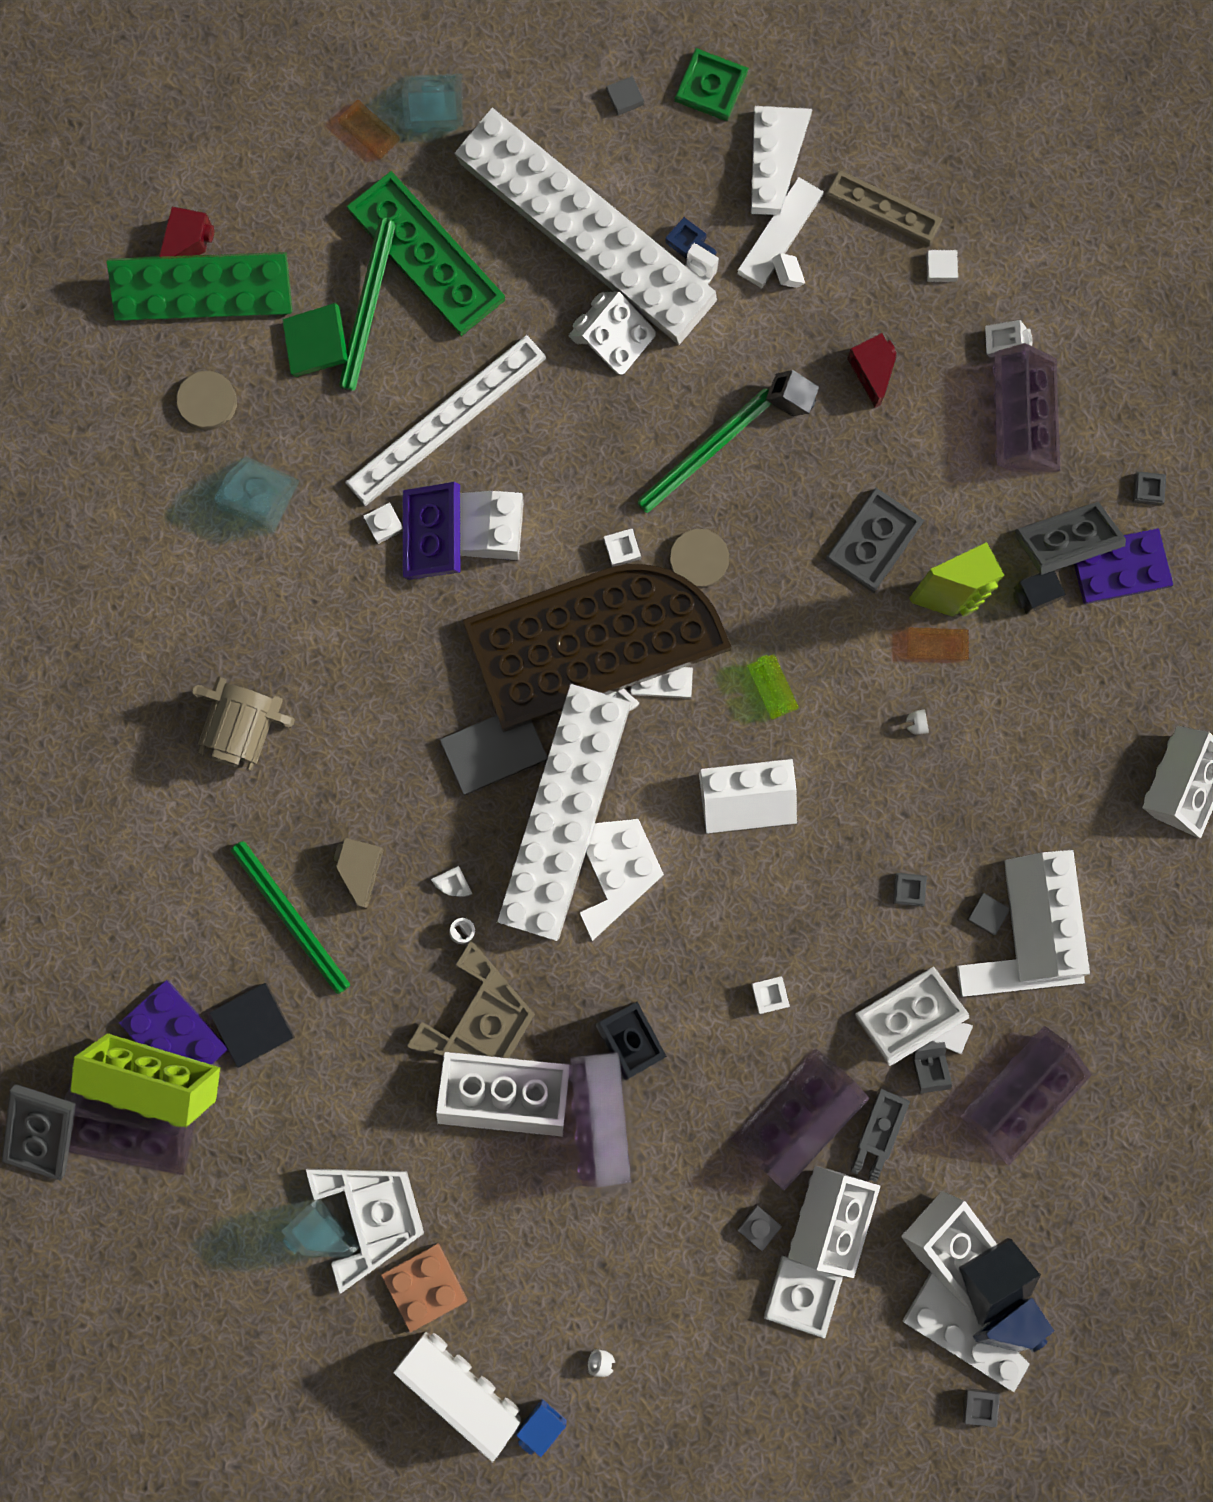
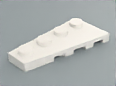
[751,106,812,215]
[903,1272,1030,1392]

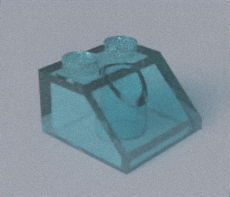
[402,74,464,132]
[214,456,300,533]
[281,1199,360,1258]

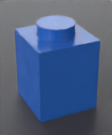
[516,1399,567,1457]

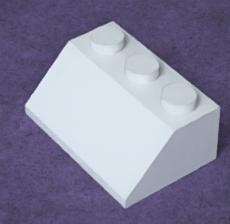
[1142,726,1213,838]
[699,759,797,834]
[788,1166,880,1278]

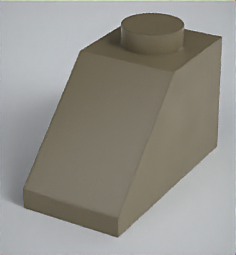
[334,838,384,909]

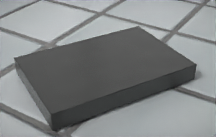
[825,487,925,593]
[1016,502,1126,575]
[440,715,548,796]
[2,1084,76,1181]

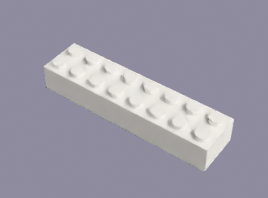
[497,684,631,941]

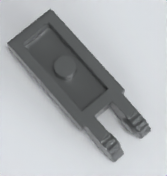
[850,1088,910,1182]

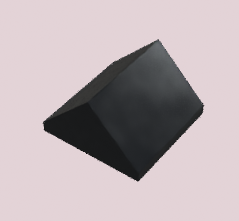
[595,1001,667,1081]
[959,1238,1041,1326]

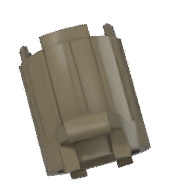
[193,677,294,771]

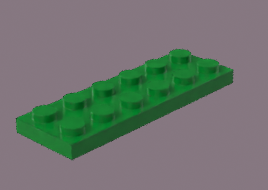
[347,171,505,337]
[106,252,292,320]

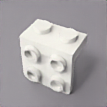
[568,291,656,374]

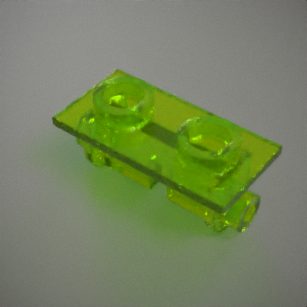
[747,654,799,720]

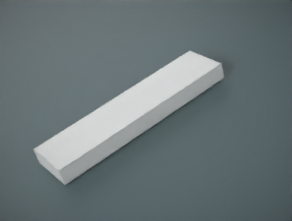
[737,177,823,288]
[957,959,1085,997]

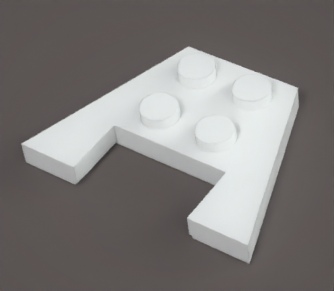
[580,819,664,941]
[306,1169,424,1294]

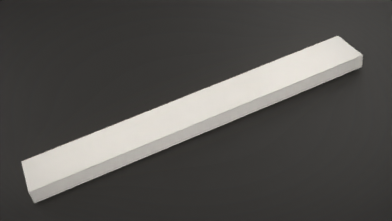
[346,335,546,506]

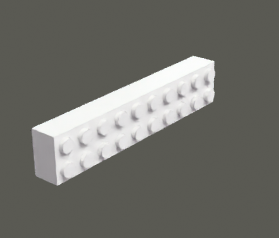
[455,108,717,345]

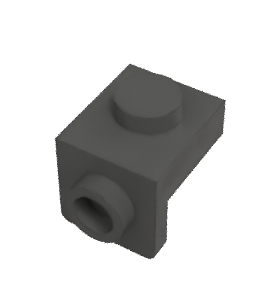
[912,1041,952,1094]

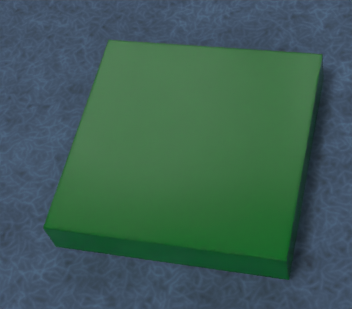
[674,48,749,122]
[282,303,348,377]

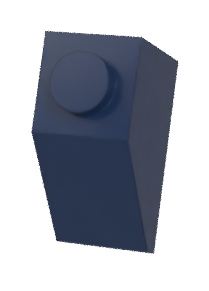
[973,1298,1054,1353]

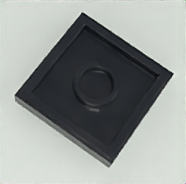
[210,983,295,1068]

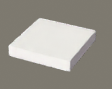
[764,1255,843,1338]

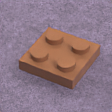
[382,1243,467,1333]

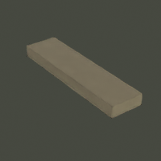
[825,170,943,246]

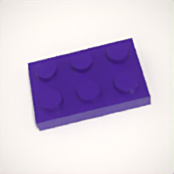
[403,482,461,580]
[1074,528,1173,605]
[119,980,228,1065]

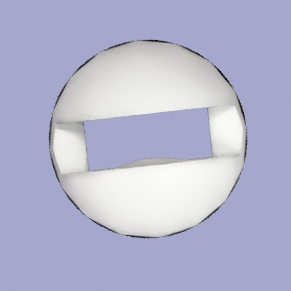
[906,709,929,735]
[449,918,475,944]
[588,1349,615,1377]

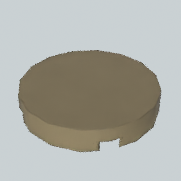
[177,371,237,430]
[670,529,730,588]

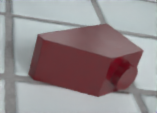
[159,206,214,257]
[847,333,896,408]

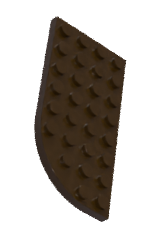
[463,564,731,732]

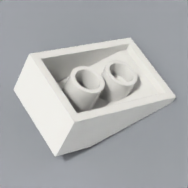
[460,491,524,560]
[901,1191,996,1312]

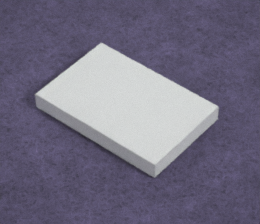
[855,967,969,1066]

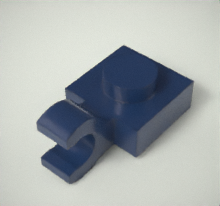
[665,217,717,259]

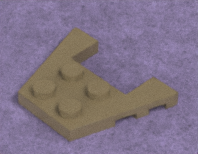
[408,941,535,1058]

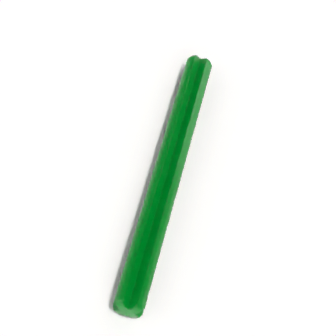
[339,218,395,391]
[638,388,771,513]
[231,841,350,994]

